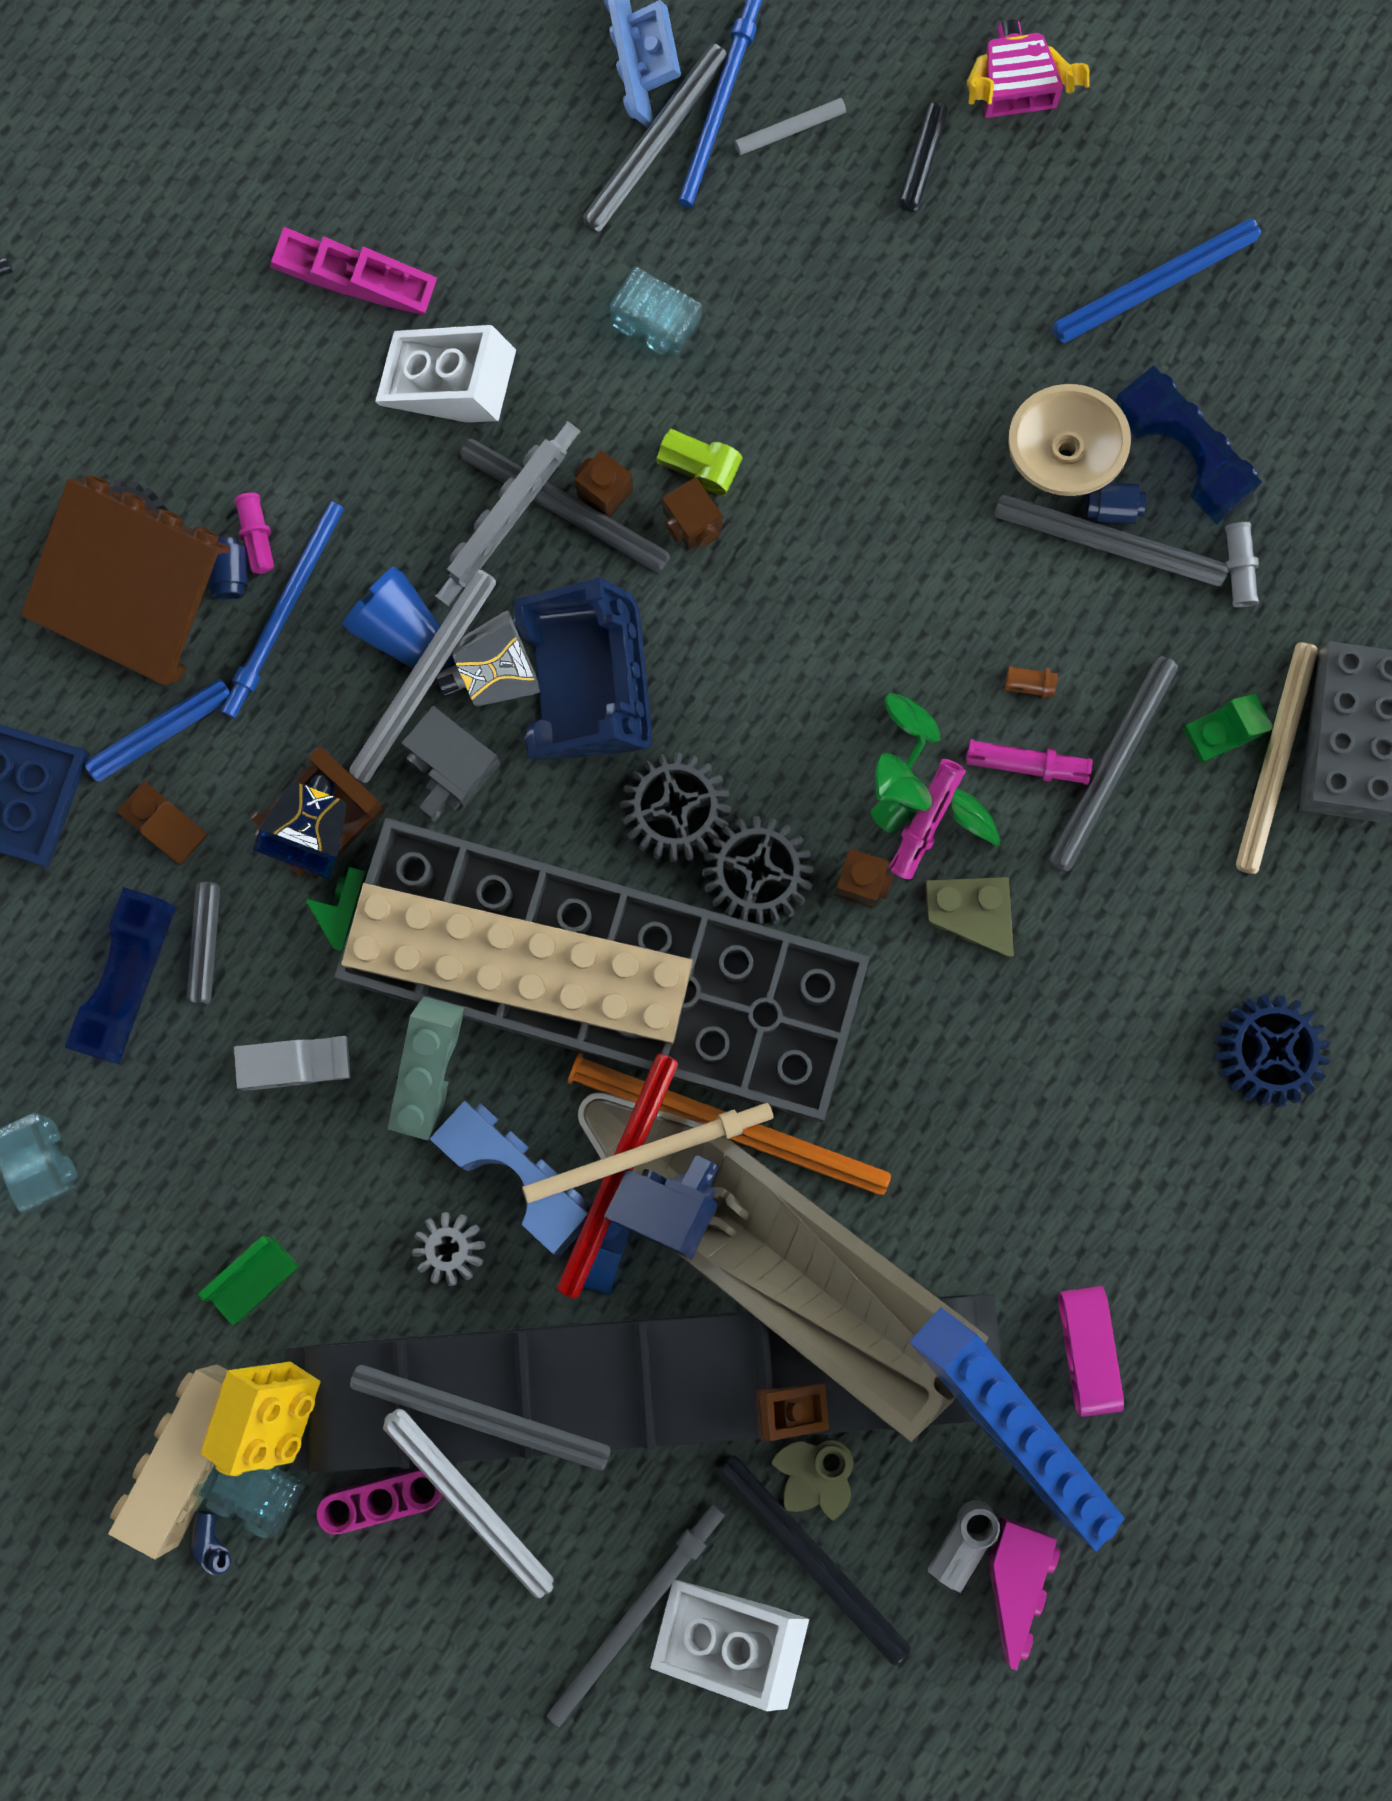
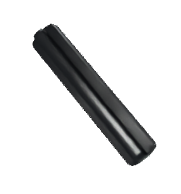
[898,101,948,212]

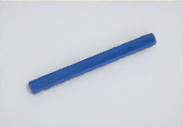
[1052,219,1261,343]

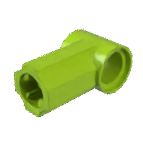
[657,429,743,496]

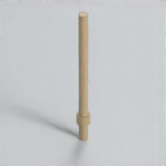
[522,1103,773,1204]

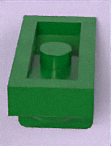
[1182,694,1273,764]
[306,867,367,954]

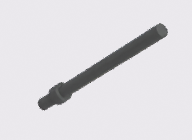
[547,1504,725,1727]

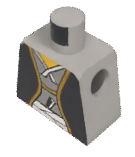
[436,611,540,706]

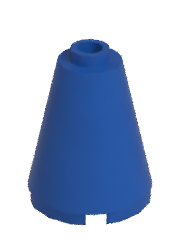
[342,567,455,671]

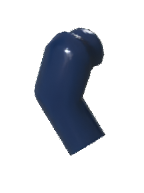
[190,1511,232,1575]

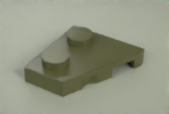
[925,877,1014,958]

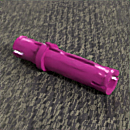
[966,739,1093,785]
[889,759,966,879]

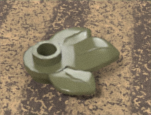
[772,1440,853,1520]

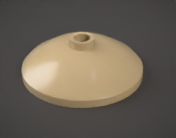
[1008,384,1131,496]

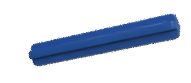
[85,679,230,781]

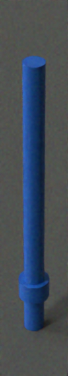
[678,0,762,208]
[220,501,344,719]

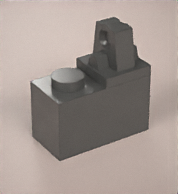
[402,706,500,822]

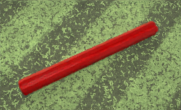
[557,1054,678,1299]

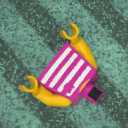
[967,19,1089,118]

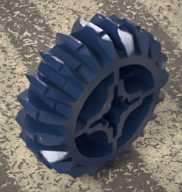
[1214,994,1331,1108]

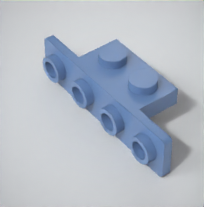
[604,0,681,128]

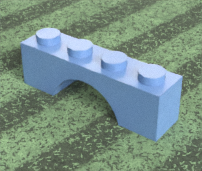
[430,1101,591,1257]

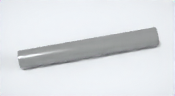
[734,98,846,156]

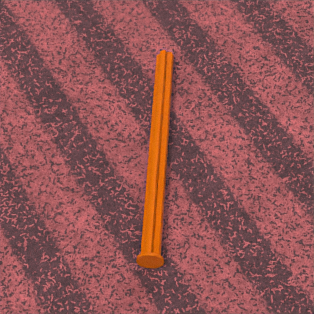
[568,1052,891,1196]

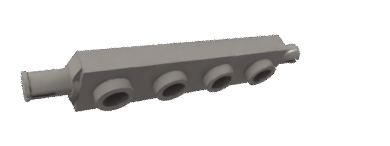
[435,421,581,606]

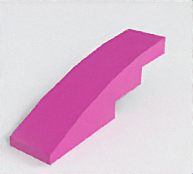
[270,227,437,316]

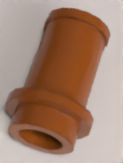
[1005,666,1058,700]

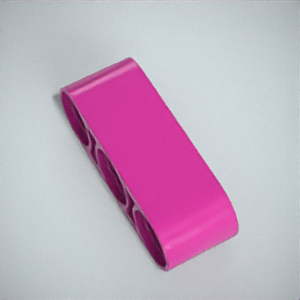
[1058,1286,1124,1418]
[317,1468,443,1534]

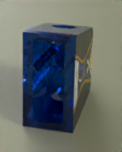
[253,775,346,879]

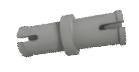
[1225,522,1259,607]

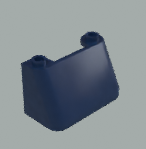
[513,577,652,761]

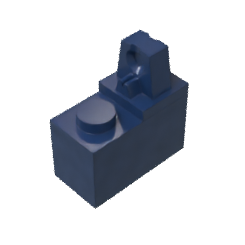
[604,1155,718,1260]

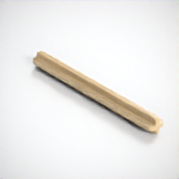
[1236,642,1318,874]

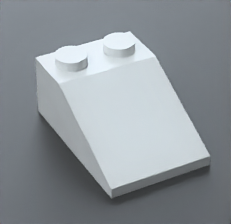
[375,325,516,422]
[650,1580,809,1711]

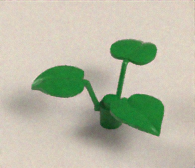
[871,692,1001,848]

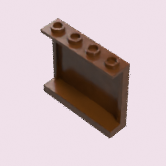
[21,474,231,685]

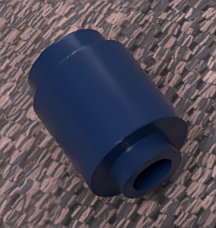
[1085,482,1146,524]
[207,537,248,600]

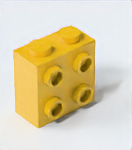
[200,1362,321,1476]

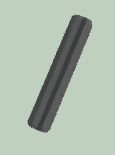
[186,882,220,1004]

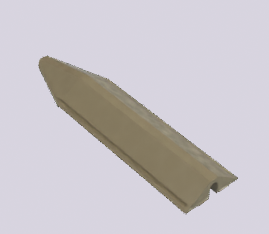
[578,1093,989,1442]

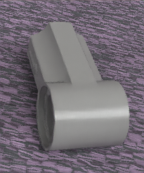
[927,1500,1000,1593]

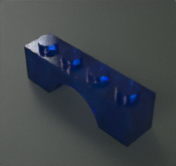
[1115,365,1262,525]
[65,887,176,1064]

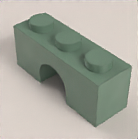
[388,996,465,1140]

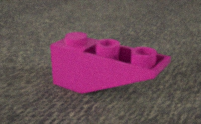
[988,1516,1060,1671]

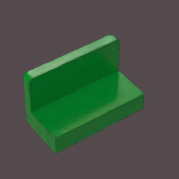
[198,1236,300,1326]

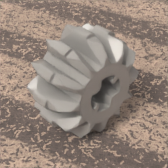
[412,1212,486,1286]

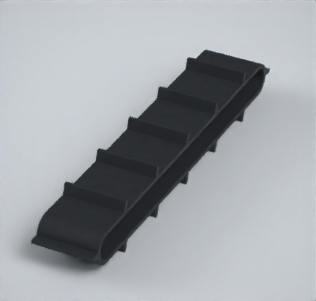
[285,1293,1001,1472]

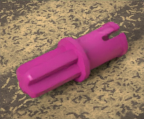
[234,492,274,574]

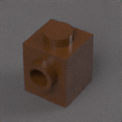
[575,450,633,518]
[662,477,723,550]
[834,849,893,908]

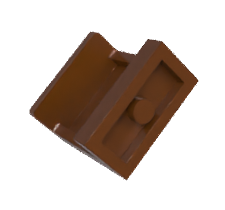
[250,746,384,879]

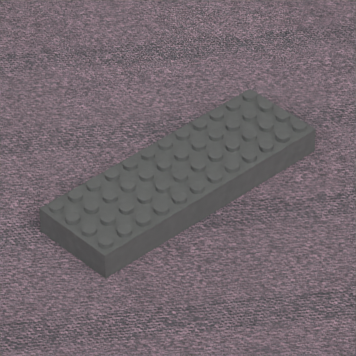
[334,818,870,1123]

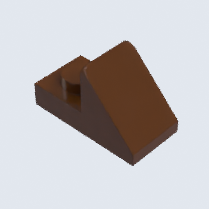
[117,781,208,865]
[755,1384,829,1441]

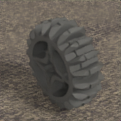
[620,753,731,864]
[702,816,814,926]

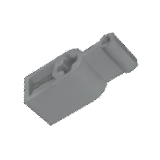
[234,1036,351,1091]

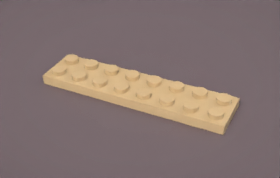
[341,883,693,1044]

